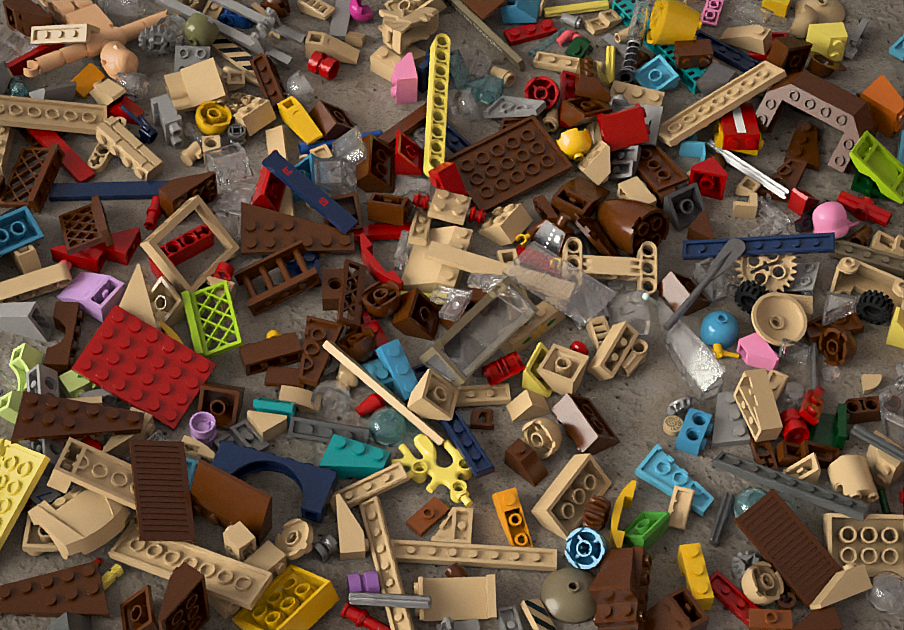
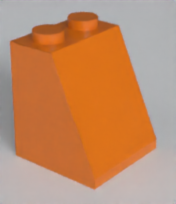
[860,74,904,138]

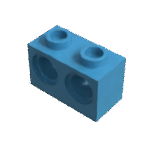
[675,407,714,457]

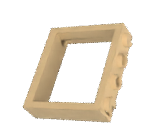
[140,195,240,297]

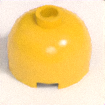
[195,101,232,135]
[555,128,592,161]

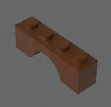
[44,301,84,376]

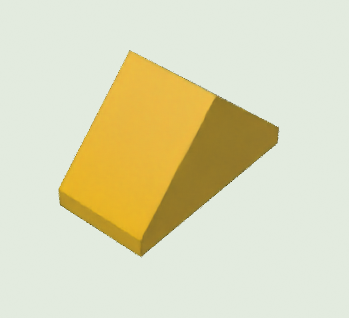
[761,0,793,18]

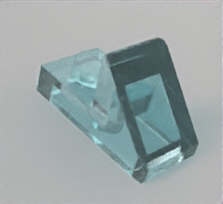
[449,49,472,89]

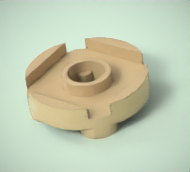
[275,519,314,561]

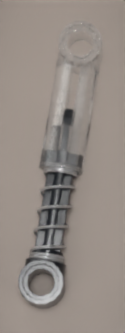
[617,0,652,85]

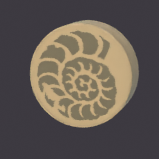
[663,416,683,436]

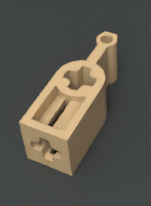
[164,71,193,114]

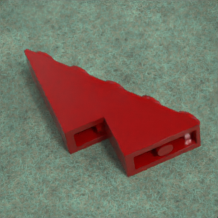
[50,227,142,274]

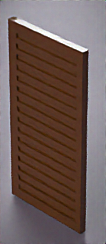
[129,440,196,542]
[734,489,843,609]

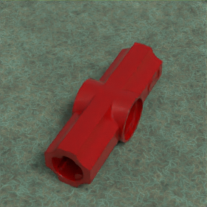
[836,190,893,227]

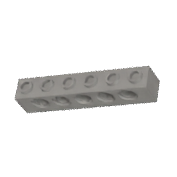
[26,363,64,477]

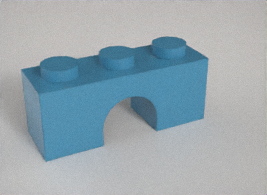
[375,339,418,402]

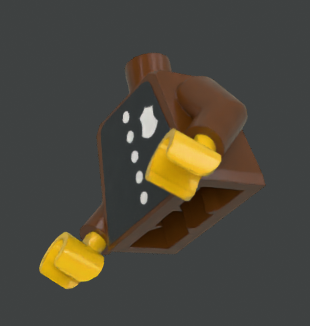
[516,213,575,272]

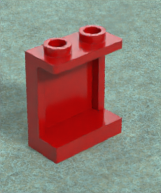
[596,103,650,152]

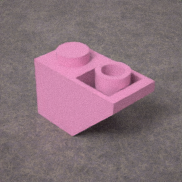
[736,332,779,371]

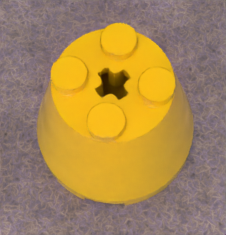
[646,0,702,45]

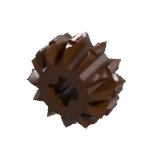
[582,495,611,531]

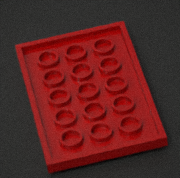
[72,304,216,431]

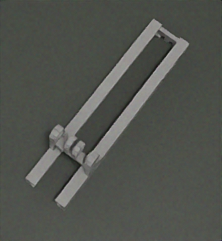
[154,0,306,70]

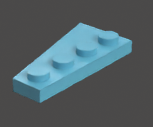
[634,444,714,516]

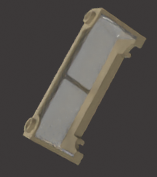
[418,276,539,388]

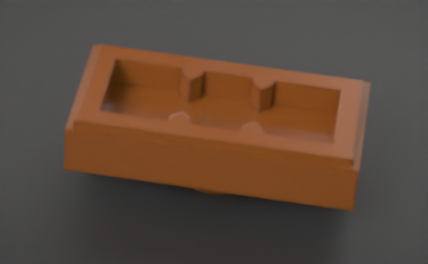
[406,497,450,537]
[748,608,793,630]

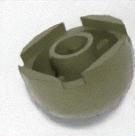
[184,13,220,46]

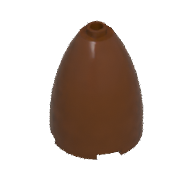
[596,198,669,258]

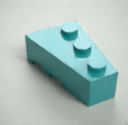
[319,434,391,480]

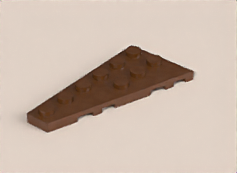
[241,202,355,256]
[0,561,110,618]

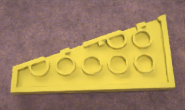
[0,440,50,550]

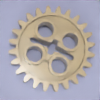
[735,255,798,293]

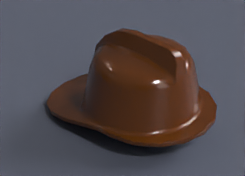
[807,51,847,78]

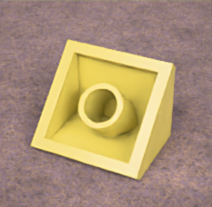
[522,342,553,397]

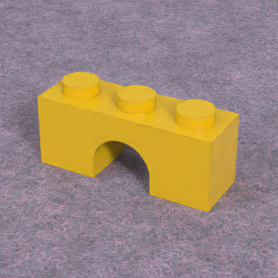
[677,543,714,611]

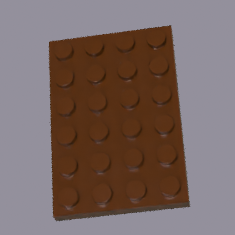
[444,114,573,213]

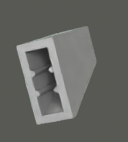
[0,302,55,342]

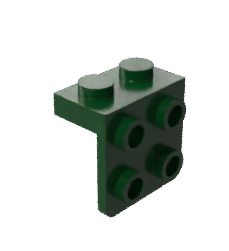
[805,403,850,450]

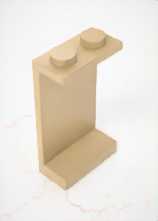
[414,574,497,622]

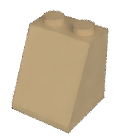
[180,57,230,112]

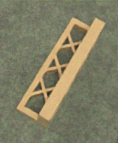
[30,24,100,45]

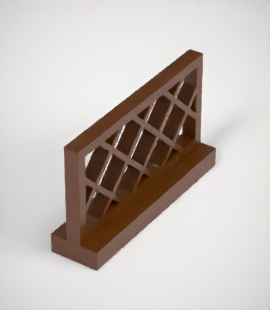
[0,144,65,213]
[59,195,114,255]

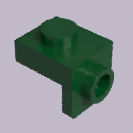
[565,36,594,59]

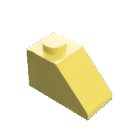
[886,306,904,349]

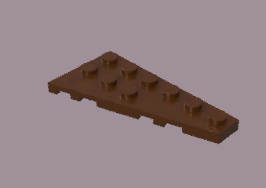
[11,391,145,444]

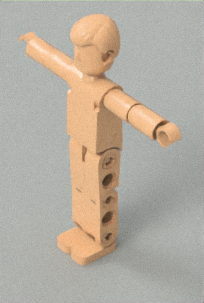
[23,0,179,82]

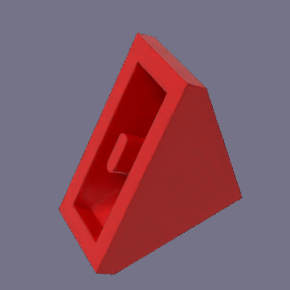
[107,95,144,125]
[788,188,820,216]

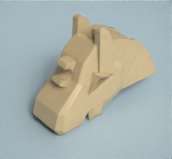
[378,7,439,54]

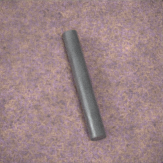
[810,342,819,390]

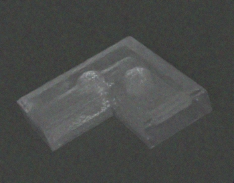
[429,284,473,322]

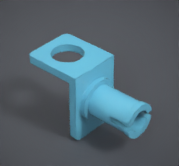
[679,133,706,162]

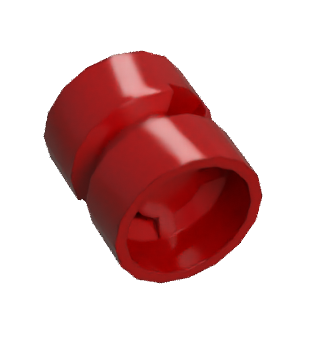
[307,51,340,81]
[779,408,810,444]

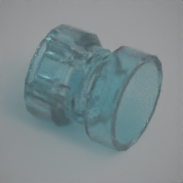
[7,75,30,97]

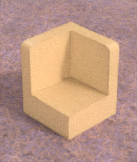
[733,192,758,219]

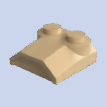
[22,514,59,556]

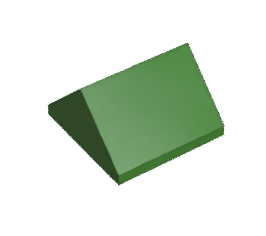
[622,510,671,551]

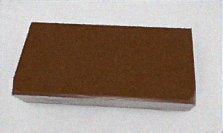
[264,366,305,388]

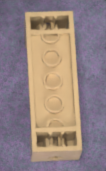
[47,437,136,510]

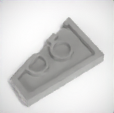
[483,95,547,119]
[711,391,751,448]

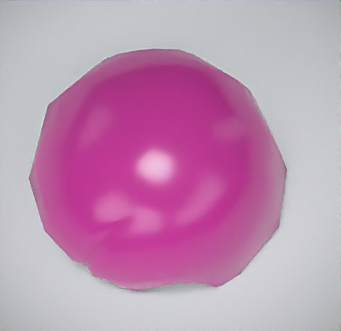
[349,0,373,23]

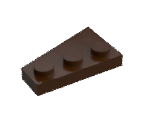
[784,120,820,172]
[755,158,808,203]

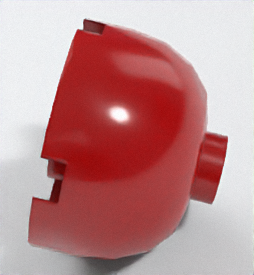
[524,76,560,111]

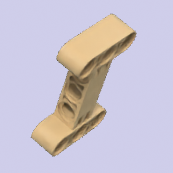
[562,237,657,298]

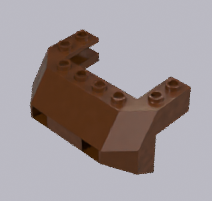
[755,70,879,174]

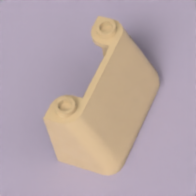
[829,257,904,322]

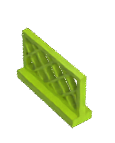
[181,280,243,359]

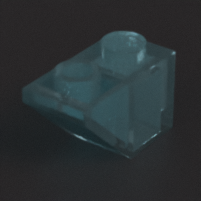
[463,75,504,105]

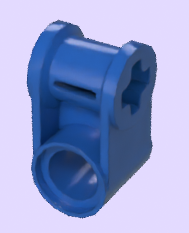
[219,6,254,29]

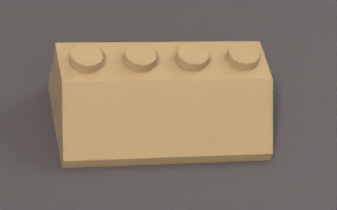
[531,453,612,540]

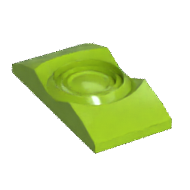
[849,131,904,204]

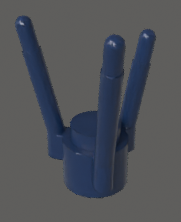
[121,105,158,144]

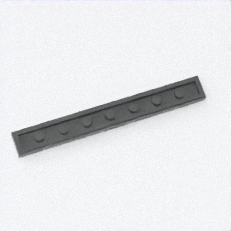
[713,451,872,522]

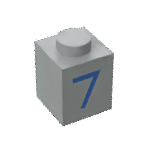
[29,482,62,510]

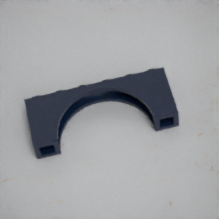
[211,441,338,523]

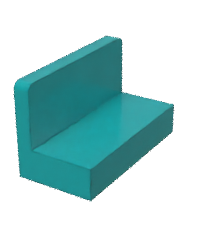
[253,397,296,426]

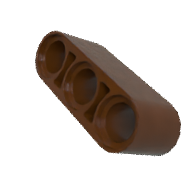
[844,394,900,424]

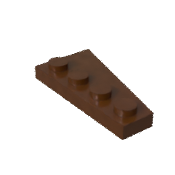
[299,315,344,387]

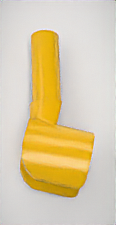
[711,343,739,359]

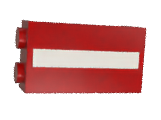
[716,103,760,150]

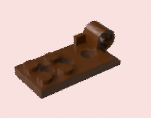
[633,144,689,209]

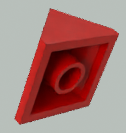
[395,130,424,175]
[688,157,728,200]

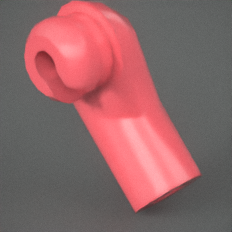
[556,30,581,46]

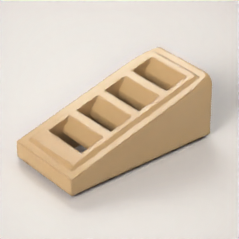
[297,0,336,20]
[586,316,610,352]

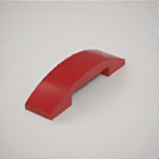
[360,233,403,291]

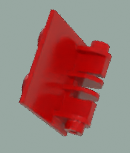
[482,351,526,386]

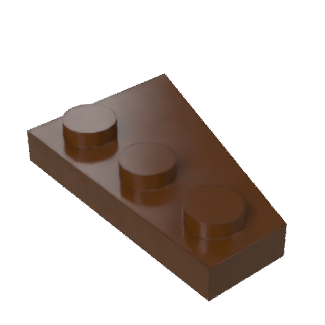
[571,213,621,257]
[805,302,864,343]

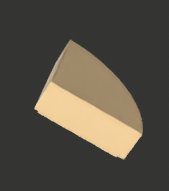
[861,374,882,394]

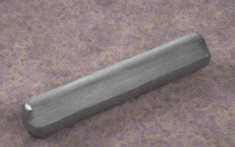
[709,492,734,546]

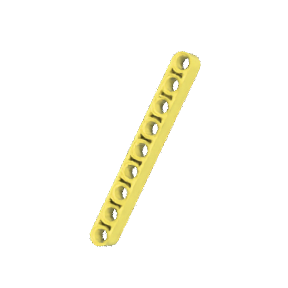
[423,33,451,177]

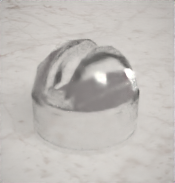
[822,365,840,382]

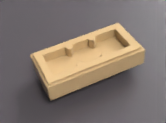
[668,485,695,531]

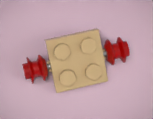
[412,189,486,226]

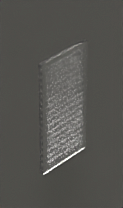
[502,241,616,327]

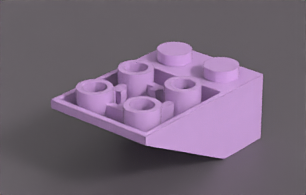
[57,272,126,323]

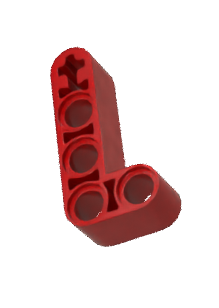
[148,224,215,285]

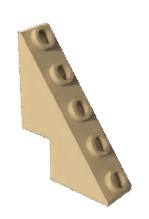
[119,263,162,331]

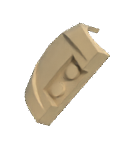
[28,485,132,559]

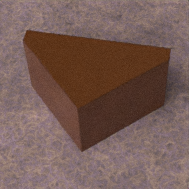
[686,210,715,240]

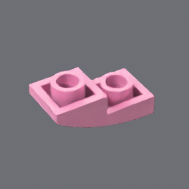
[700,0,724,27]

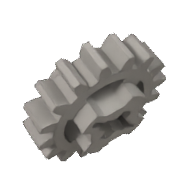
[138,25,176,57]

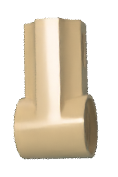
[618,339,648,377]

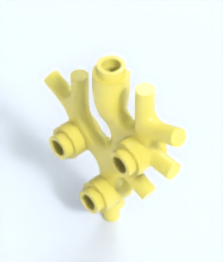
[391,434,473,507]

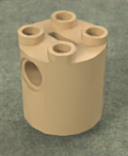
[827,454,879,505]

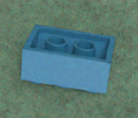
[0,206,44,257]

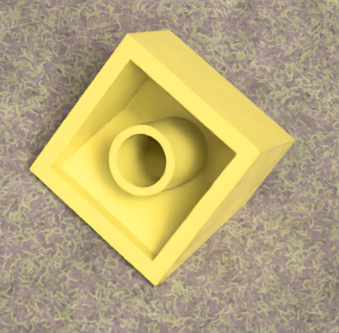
[806,22,848,62]

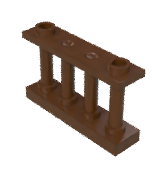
[233,240,322,316]

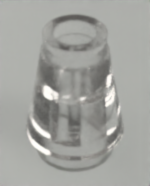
[183,122,206,147]

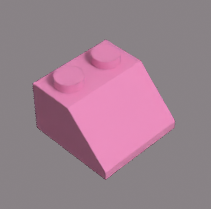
[391,52,418,104]

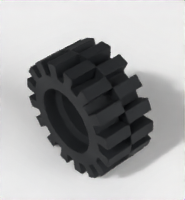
[734,280,770,314]
[856,290,894,325]

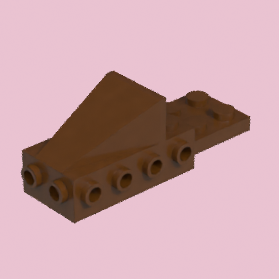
[589,546,652,630]

